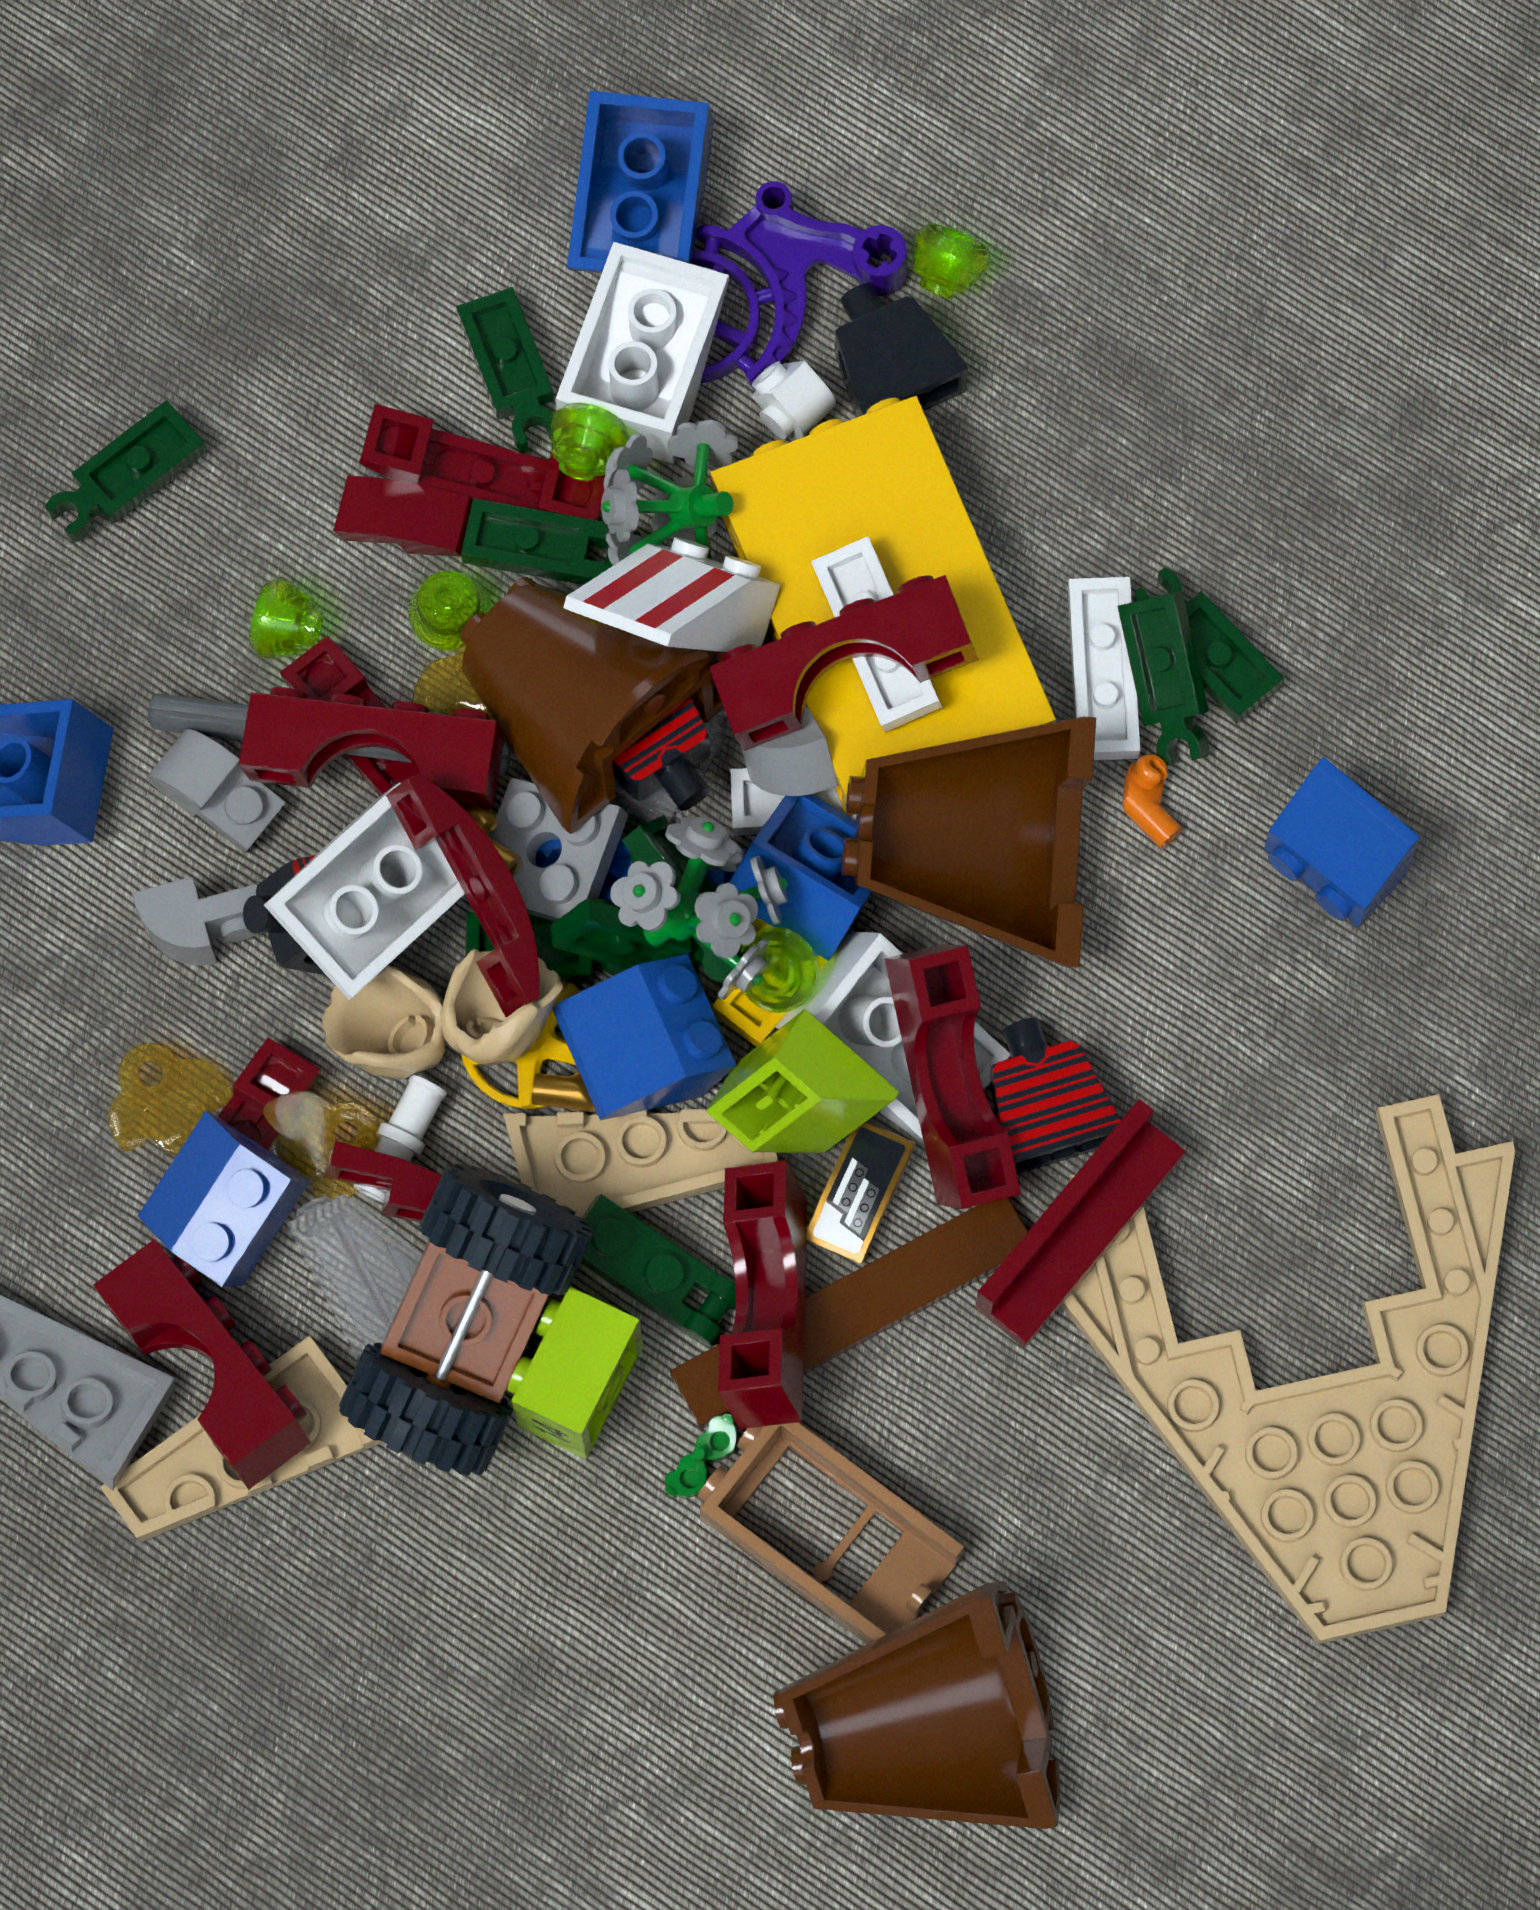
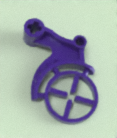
[691,181,909,390]

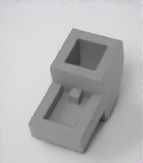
[741,704,838,796]
[145,729,286,853]
[132,876,259,966]

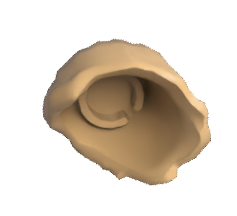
[441,949,563,1066]
[322,965,445,1079]

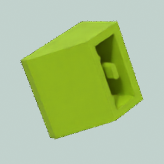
[706,1009,899,1153]

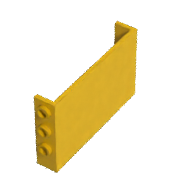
[710,396,1056,817]

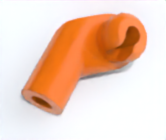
[1122,754,1183,849]

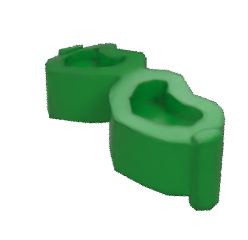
[665,1414,738,1499]

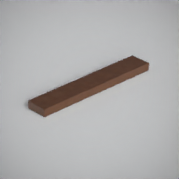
[670,1198,1027,1430]

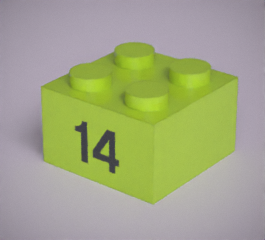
[507,1287,643,1460]

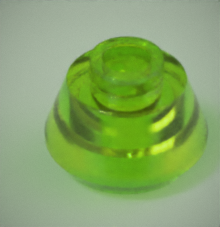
[913,223,991,298]
[551,402,630,481]
[408,571,492,651]
[249,577,323,659]
[741,927,819,1013]

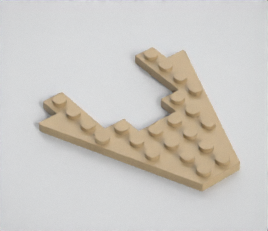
[1061,1094,1515,1644]

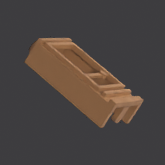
[698,1422,964,1644]

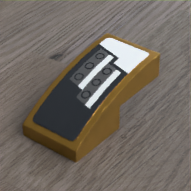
[806,1121,916,1263]

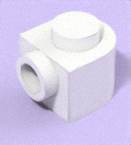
[751,361,836,439]

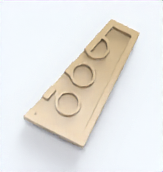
[503,1109,778,1218]
[100,1335,383,1543]

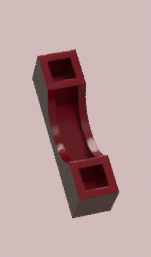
[709,575,979,751]
[239,687,505,810]
[884,944,1021,1209]
[718,1160,807,1429]
[93,1239,311,1490]

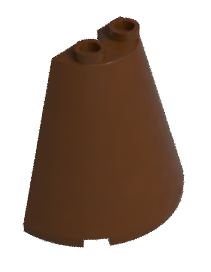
[460,577,726,834]
[841,716,1097,968]
[774,1581,1060,1829]

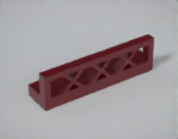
[975,1099,1186,1348]

